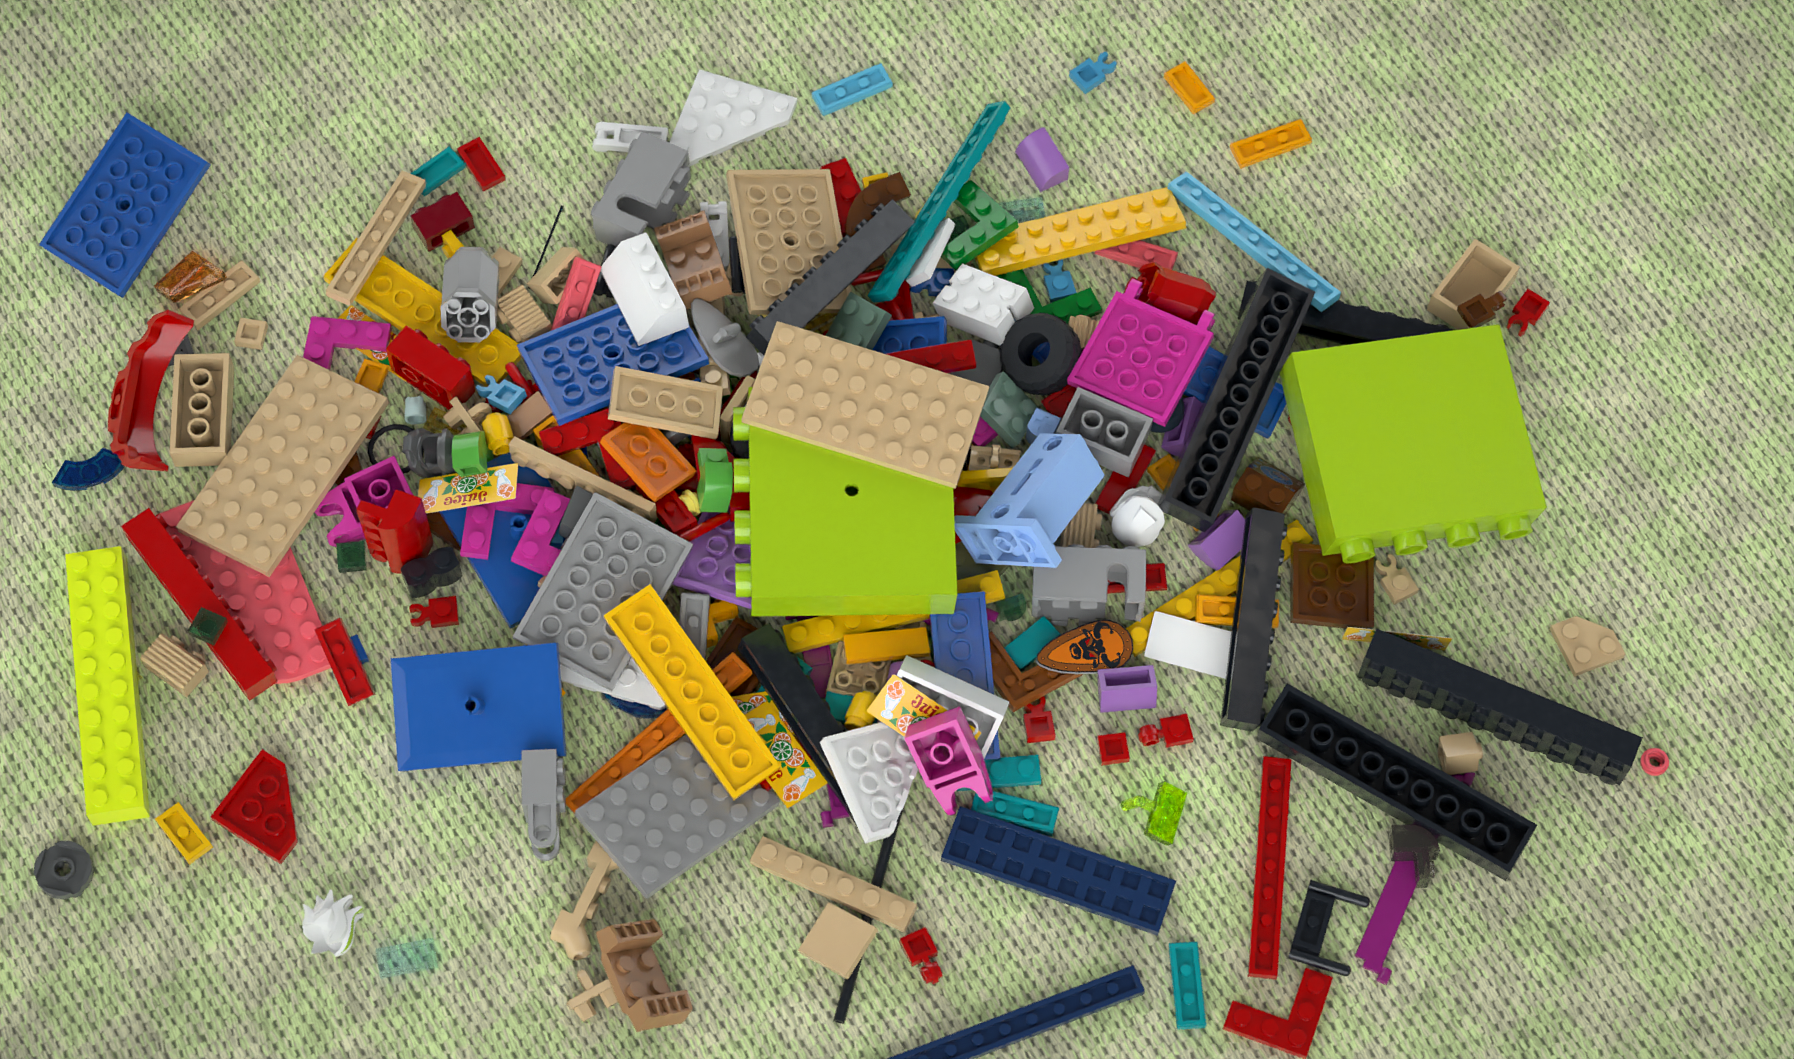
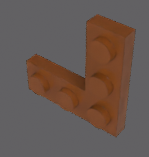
[989,631,1083,712]

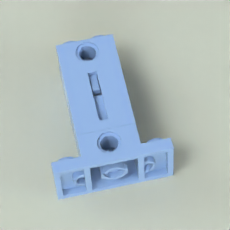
[954,433,1105,568]

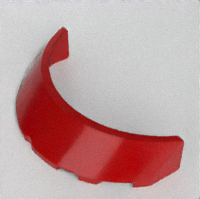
[108,310,194,472]

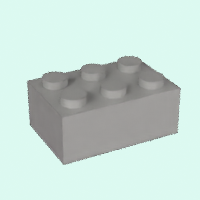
[1056,387,1153,477]

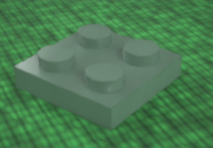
[825,292,892,350]
[980,372,1039,448]

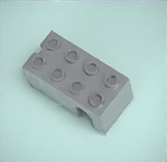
[591,131,691,247]
[1032,544,1146,626]

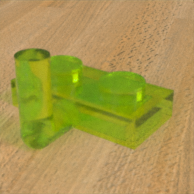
[1121,781,1187,846]

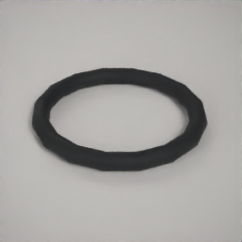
[367,424,424,474]

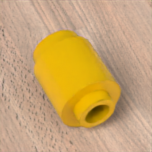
[482,412,514,455]
[844,691,877,731]

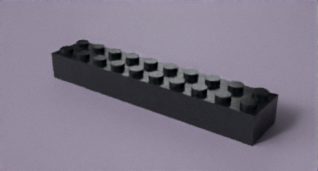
[1158,268,1315,532]
[1357,629,1643,785]
[1257,683,1537,881]

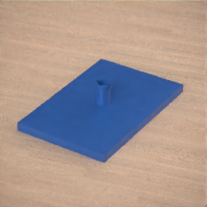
[39,112,211,298]
[517,304,709,426]
[439,452,566,629]
[391,643,567,772]

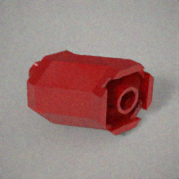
[1123,262,1216,325]

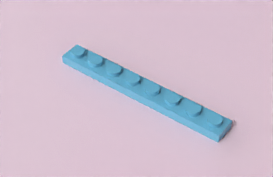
[1167,171,1341,312]

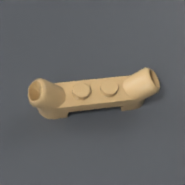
[550,841,619,961]

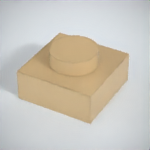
[234,318,268,350]

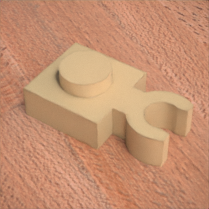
[1374,553,1419,605]

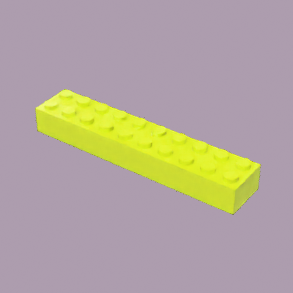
[65,546,150,826]

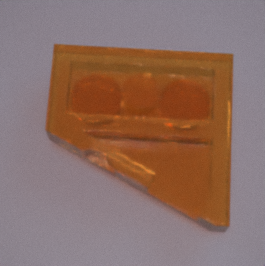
[154,251,227,303]

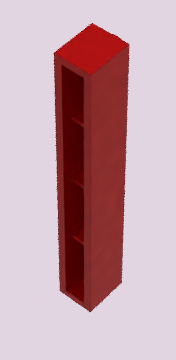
[121,508,278,701]

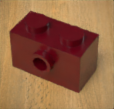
[410,192,475,252]

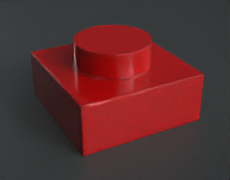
[1097,732,1130,766]

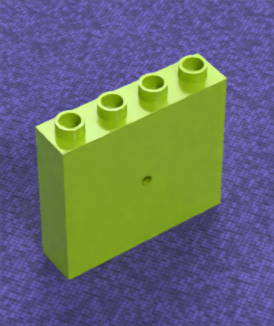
[1280,324,1547,563]
[733,387,957,616]

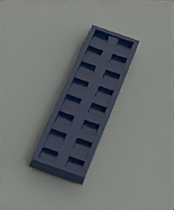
[941,806,1176,936]

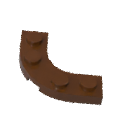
[845,172,911,273]

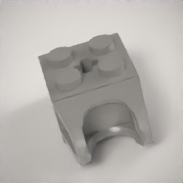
[522,749,566,861]

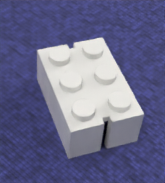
[933,264,1034,345]

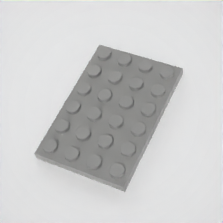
[512,492,693,691]
[575,734,780,899]

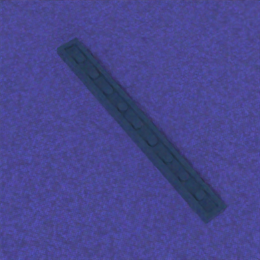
[887,965,1145,1059]

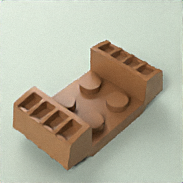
[654,210,733,310]
[596,919,693,1032]

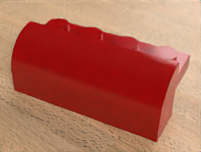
[356,490,434,574]

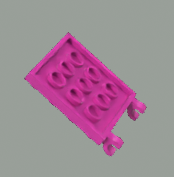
[1067,278,1215,427]

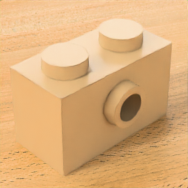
[527,247,585,305]

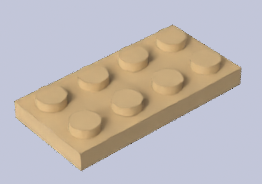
[608,366,723,439]

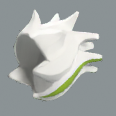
[302,889,364,957]

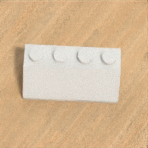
[600,232,689,346]
[897,655,1009,758]

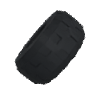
[999,313,1082,396]

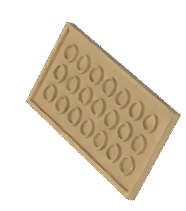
[742,321,989,489]
[176,355,389,577]

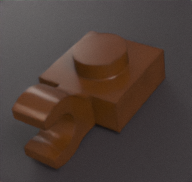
[1457,291,1507,328]

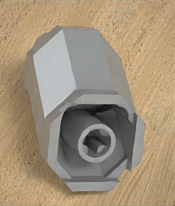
[440,247,500,343]

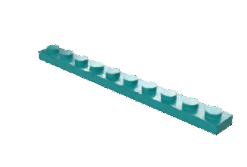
[867,101,1011,303]

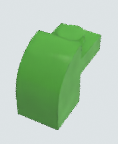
[452,431,494,477]
[697,448,733,513]

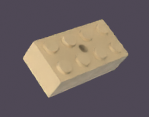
[169,353,234,467]

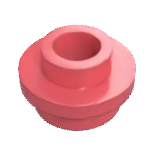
[1640,748,1669,776]

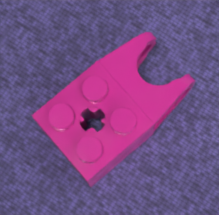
[314,456,413,547]
[904,706,993,816]

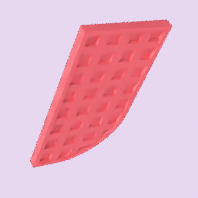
[160,500,331,684]

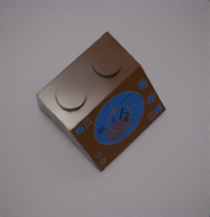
[1231,457,1305,516]

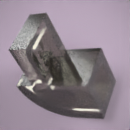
[1388,824,1440,888]

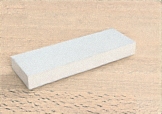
[906,218,955,287]

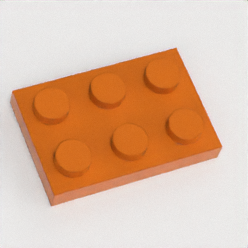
[600,422,696,503]

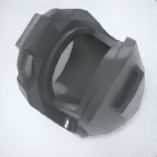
[402,428,457,478]

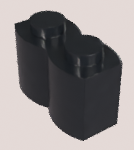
[400,547,463,598]

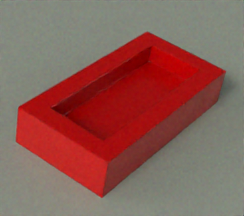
[457,136,506,192]

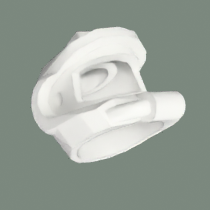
[1110,485,1165,547]

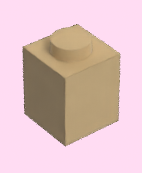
[1437,732,1483,775]

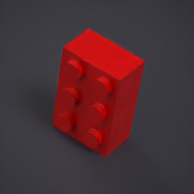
[386,325,475,410]

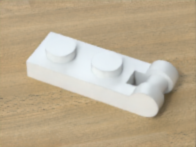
[592,122,668,152]
[700,201,729,271]

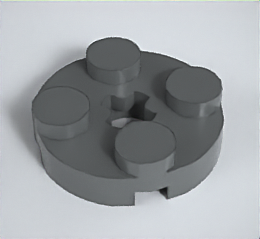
[34,841,94,899]

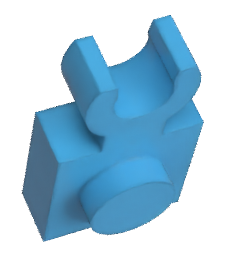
[1069,52,1117,94]
[1043,259,1076,303]
[476,375,527,415]

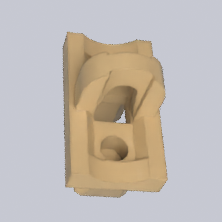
[443,397,492,444]
[969,444,1020,471]
[566,969,618,1022]

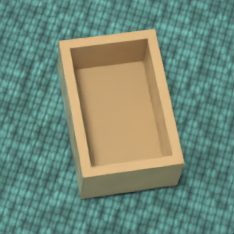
[1427,239,1520,330]

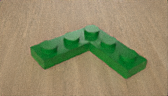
[941,180,1019,271]
[996,269,1102,324]

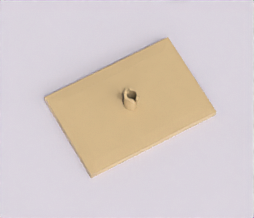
[726,169,852,315]

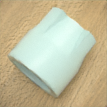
[405,396,426,424]

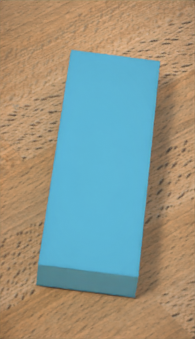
[812,63,893,116]

